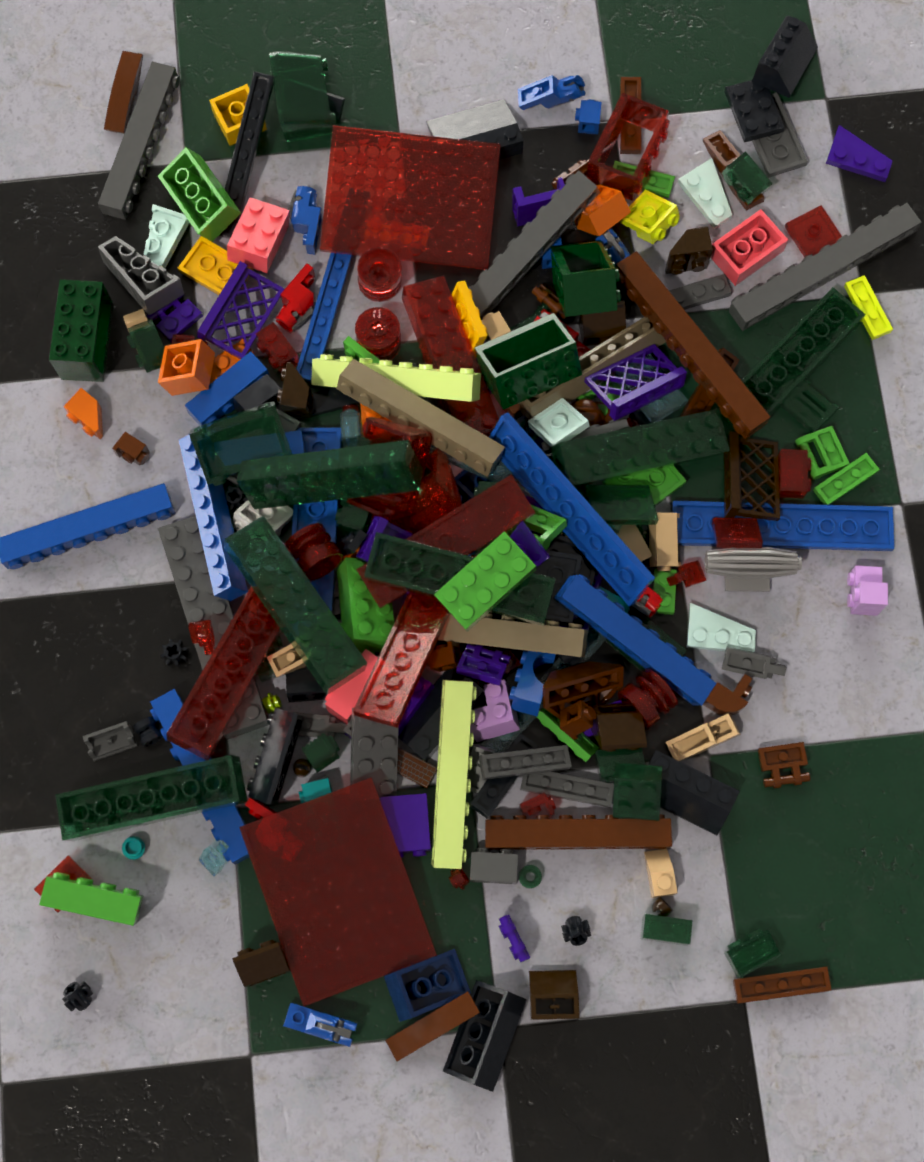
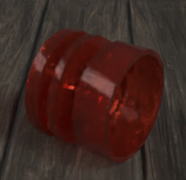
[357,247,402,302]
[355,307,401,360]
[283,523,343,582]
[617,668,678,729]

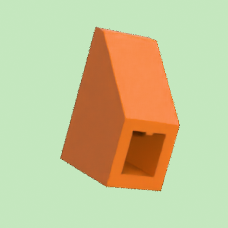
[63,388,103,439]

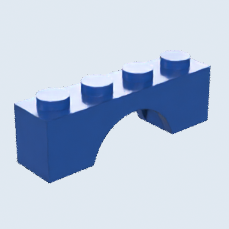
[509,651,556,717]

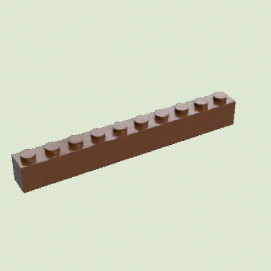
[615,251,771,439]

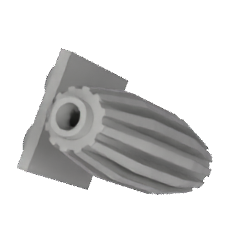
[705,547,802,592]

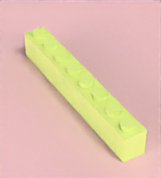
[311,354,481,402]
[431,680,476,869]

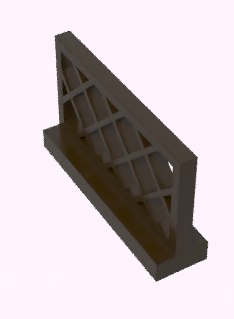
[723,431,780,521]

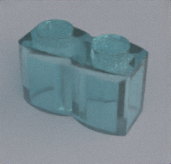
[340,409,365,452]

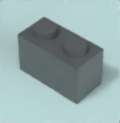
[470,848,518,884]

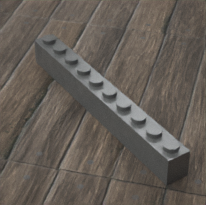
[729,203,922,331]

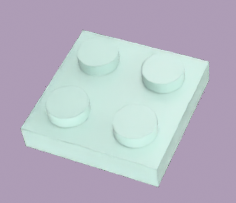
[528,398,590,450]

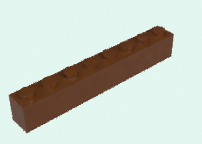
[485,814,672,850]

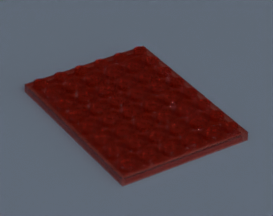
[320,125,500,270]
[239,777,437,1007]

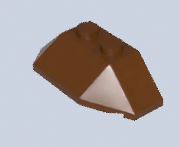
[543,661,623,719]

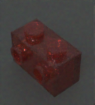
[256,322,299,373]
[778,449,811,499]

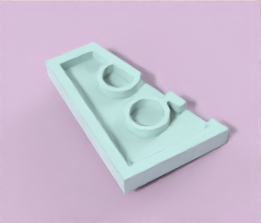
[678,158,732,229]
[144,204,190,268]
[686,603,756,652]

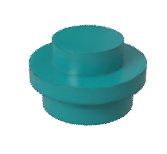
[122,836,146,860]

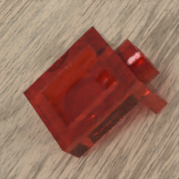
[188,620,215,655]
[519,792,556,817]

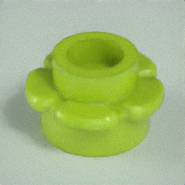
[262,693,282,714]

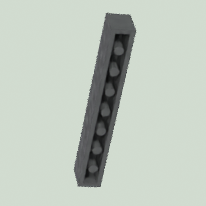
[98,61,180,220]
[468,170,600,318]

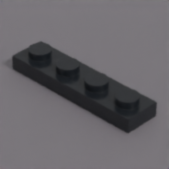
[469,733,539,819]

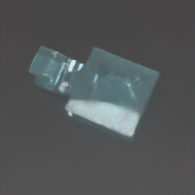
[199,840,229,876]

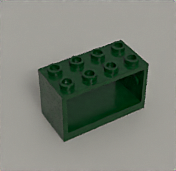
[550,240,621,317]
[49,280,113,382]
[475,313,582,410]

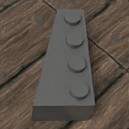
[98,236,184,316]

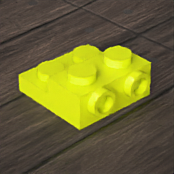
[620,189,680,244]

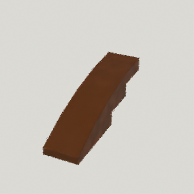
[104,51,143,134]
[703,130,764,211]
[385,991,480,1062]

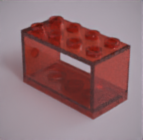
[587,93,670,201]

